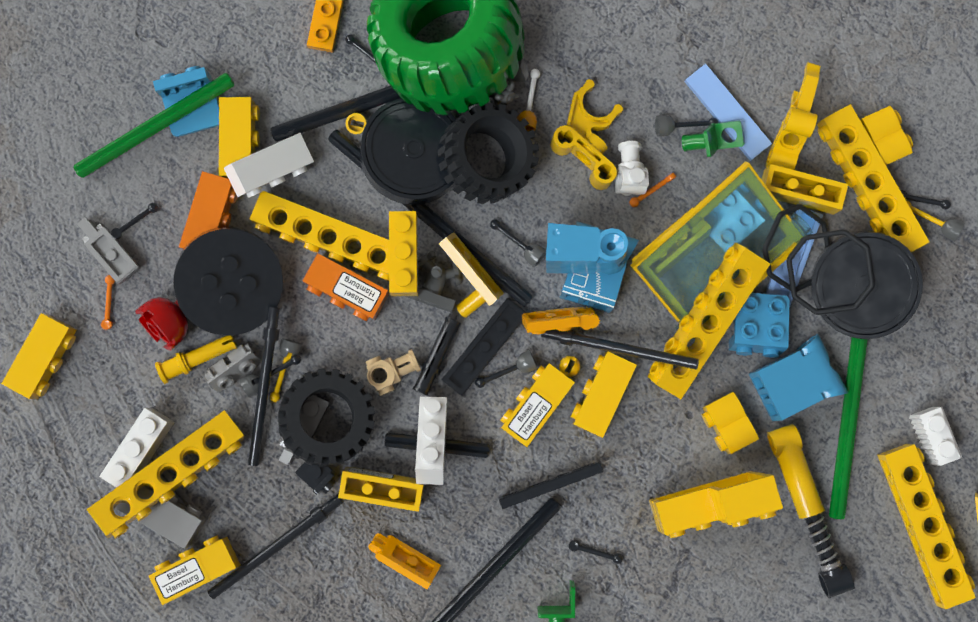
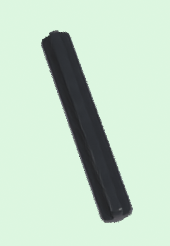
[384,433,490,458]

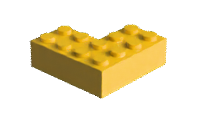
[649,471,783,538]

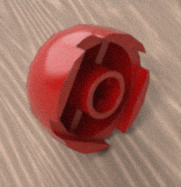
[135,297,188,351]

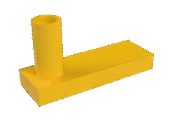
[439,232,504,318]

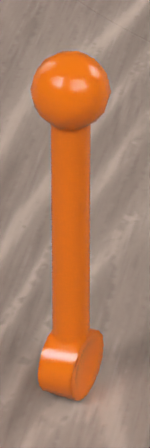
[629,172,677,207]
[101,275,115,330]

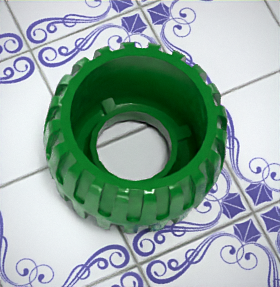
[367,0,525,115]

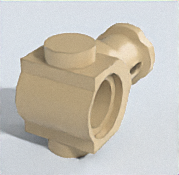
[365,349,421,396]

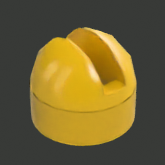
[346,113,367,134]
[559,356,580,377]

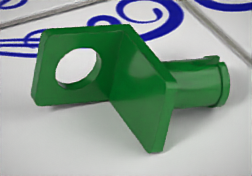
[682,120,744,157]
[537,580,575,622]

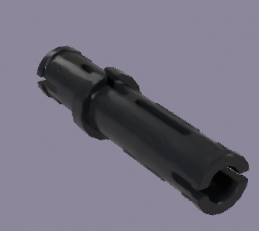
[412,317,461,396]

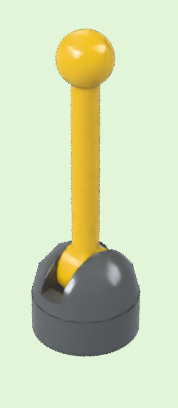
[907,201,965,242]
[269,338,302,402]

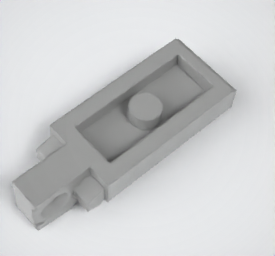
[77,217,140,285]
[279,395,330,465]

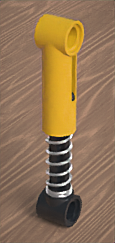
[767,423,855,598]

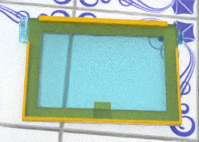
[630,161,813,339]

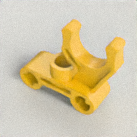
[765,62,821,170]
[550,79,623,190]

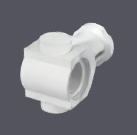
[615,141,649,196]

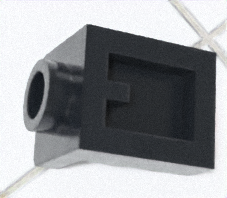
[295,462,337,495]

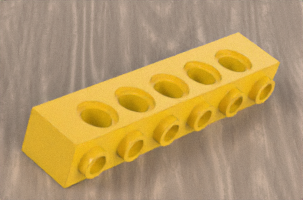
[817,104,929,252]
[249,191,389,281]
[647,242,770,399]
[86,410,244,539]
[877,444,976,610]

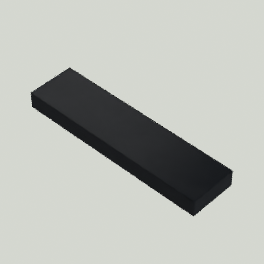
[441,297,526,396]
[499,462,604,510]

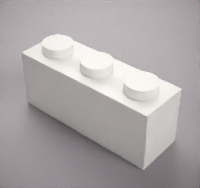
[224,133,314,198]
[415,397,447,485]
[99,408,175,488]

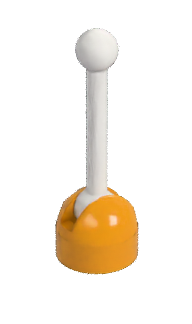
[517,69,540,132]

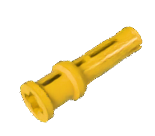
[155,335,237,384]

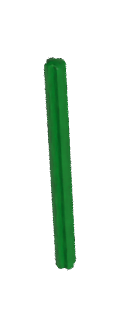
[73,73,235,178]
[829,337,867,520]

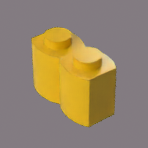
[860,106,913,165]
[701,392,759,454]

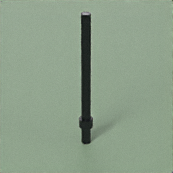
[248,307,280,466]
[541,329,699,370]
[207,494,344,599]

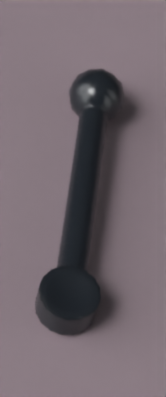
[345,35,376,64]
[900,190,951,210]
[111,203,158,239]
[569,540,623,564]

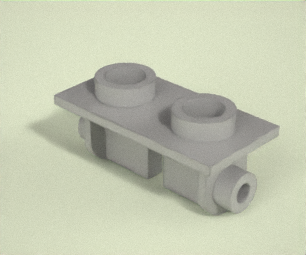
[204,343,262,393]

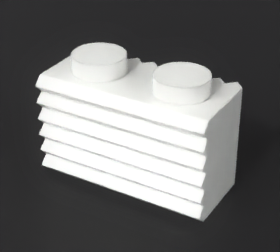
[909,407,962,466]

